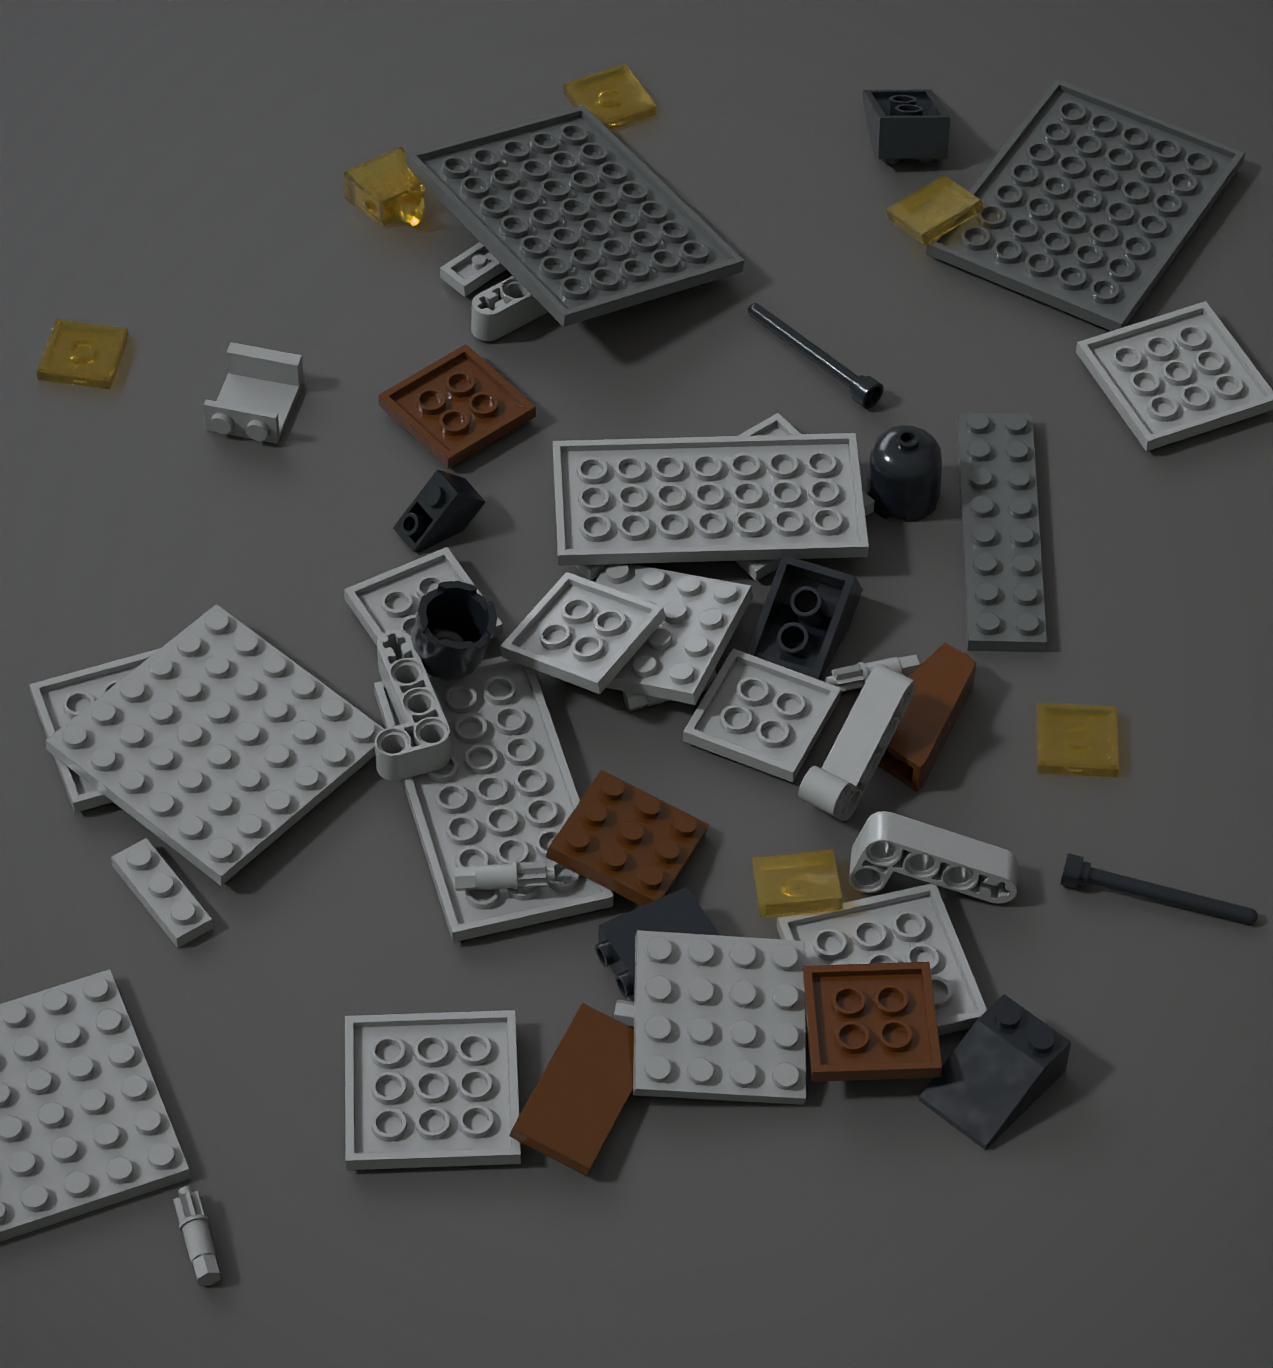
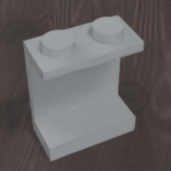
[203,342,304,444]

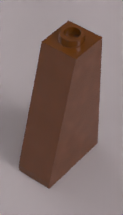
[878,642,977,792]

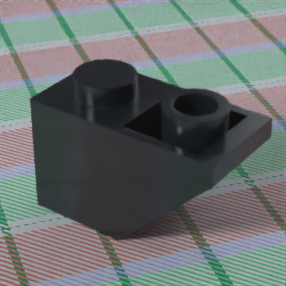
[393,469,486,553]

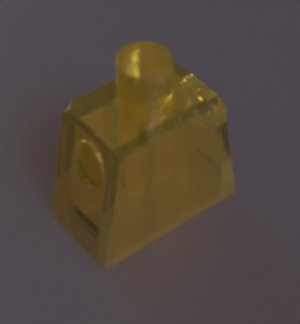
[344,147,425,227]

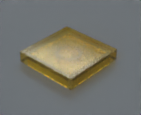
[563,63,656,130]
[886,175,984,245]
[37,319,129,390]
[1036,702,1119,777]
[752,849,843,917]

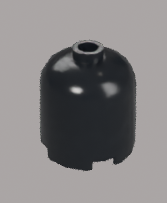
[866,425,942,522]
[411,581,497,680]

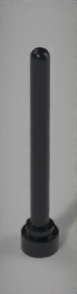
[748,303,884,409]
[1060,853,1258,924]

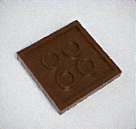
[378,344,536,469]
[546,770,709,906]
[802,962,942,1082]

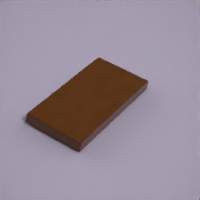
[509,1003,634,1176]

